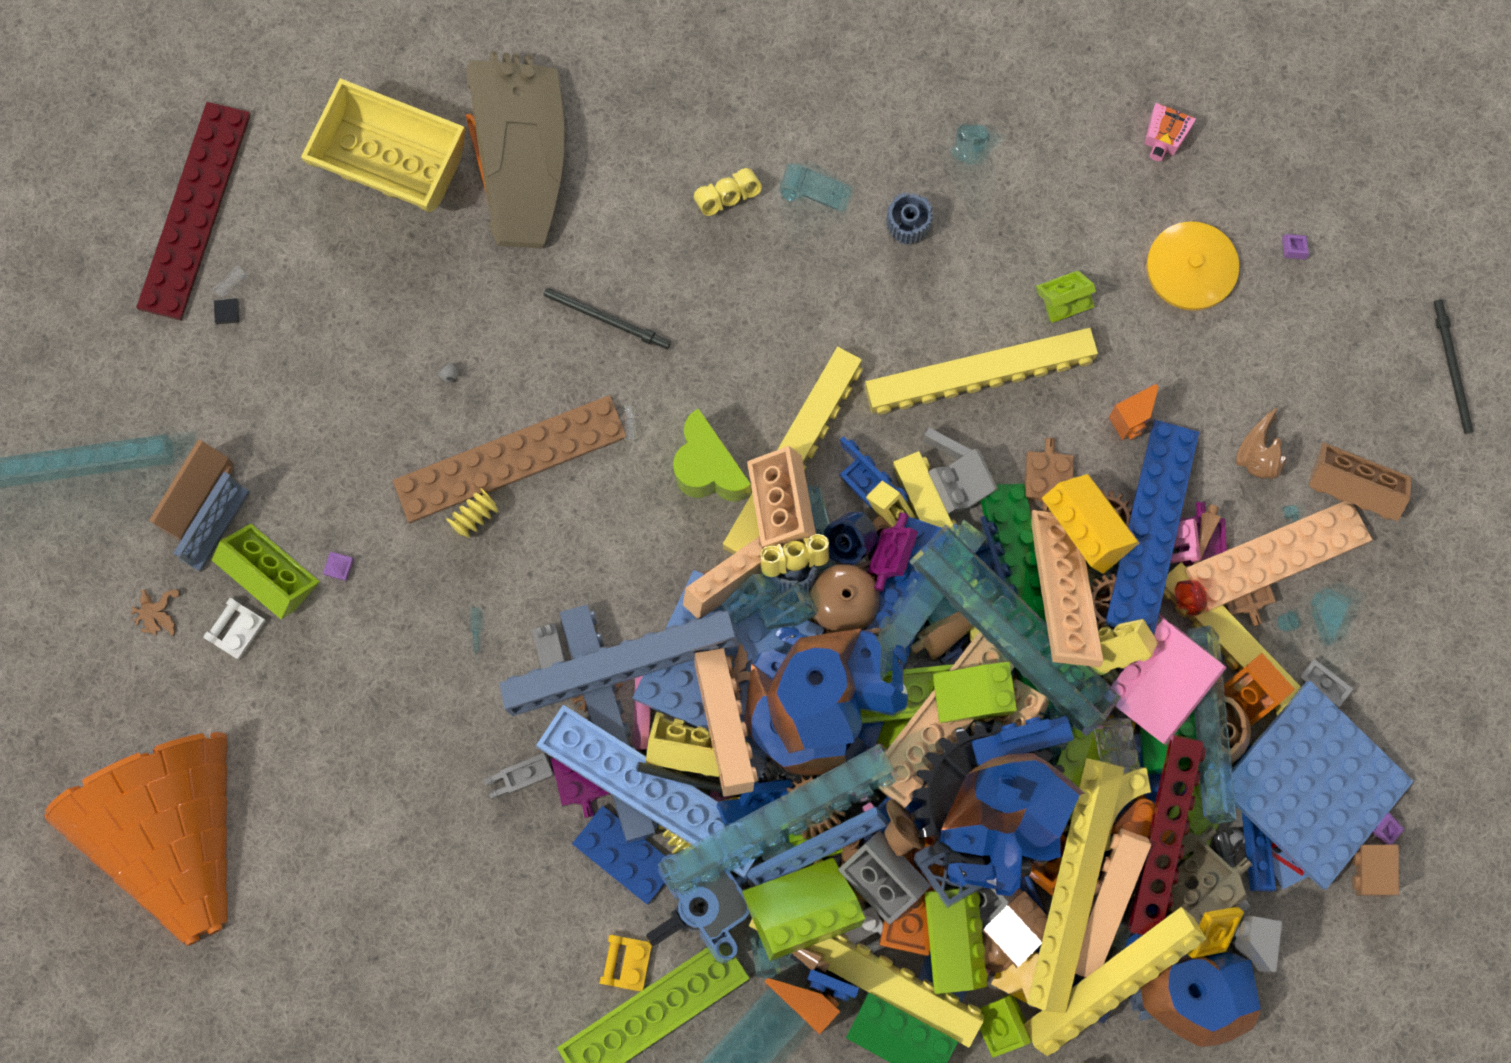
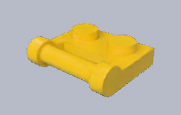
[599,935,652,992]

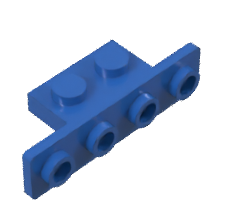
[839,436,909,509]
[971,716,1074,765]
[716,780,810,824]

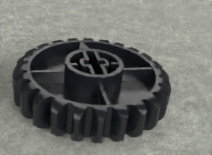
[909,721,1069,877]

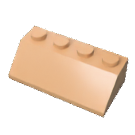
[747,446,816,548]

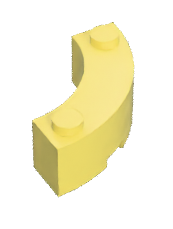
[1105,767,1151,851]

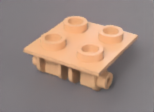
[994,678,1050,726]

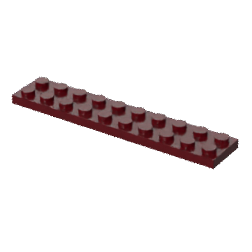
[136,101,251,321]

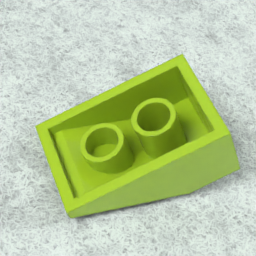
[932,662,1017,724]

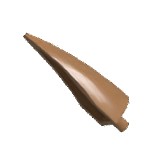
[910,587,1002,660]

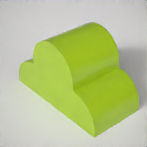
[673,408,751,502]

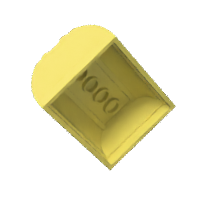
[301,78,466,212]

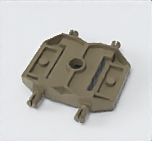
[1131,825,1252,925]

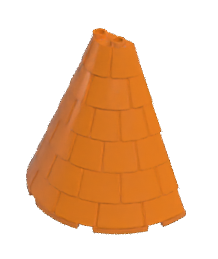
[44,732,227,946]

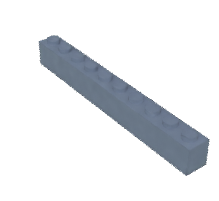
[560,605,658,844]
[500,611,740,717]

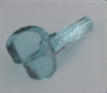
[1282,505,1299,523]

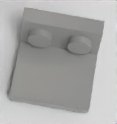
[928,449,997,514]

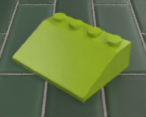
[742,858,866,961]

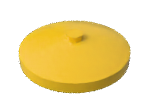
[1146,221,1239,311]

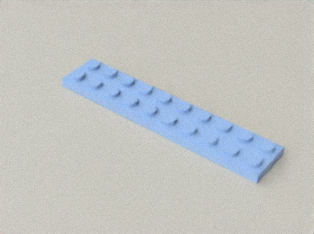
[536,705,770,878]

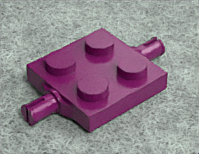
[1177,502,1227,566]
[867,512,918,591]
[551,758,609,818]

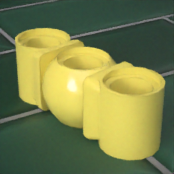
[694,168,762,216]
[760,534,829,577]

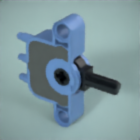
[646,855,749,963]

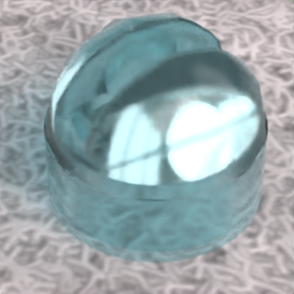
[1277,611,1299,631]

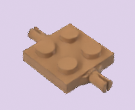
[1024,438,1074,512]
[1225,549,1276,627]

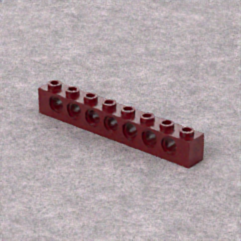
[1128,734,1206,935]

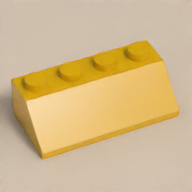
[1042,474,1139,574]

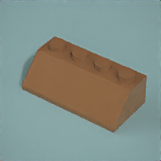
[149,439,234,541]
[1309,442,1412,521]

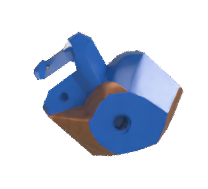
[744,627,849,776]
[767,629,908,754]
[939,753,1085,896]
[1126,904,1261,1047]

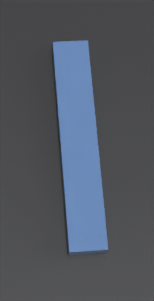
[747,807,888,886]

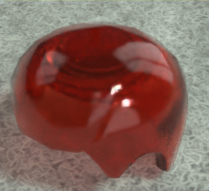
[1175,580,1208,616]

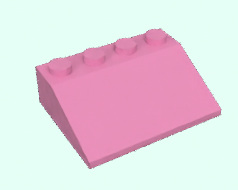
[1104,619,1227,745]

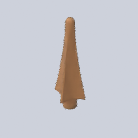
[1193,504,1221,565]
[792,948,830,972]

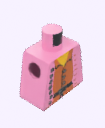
[1145,103,1196,161]

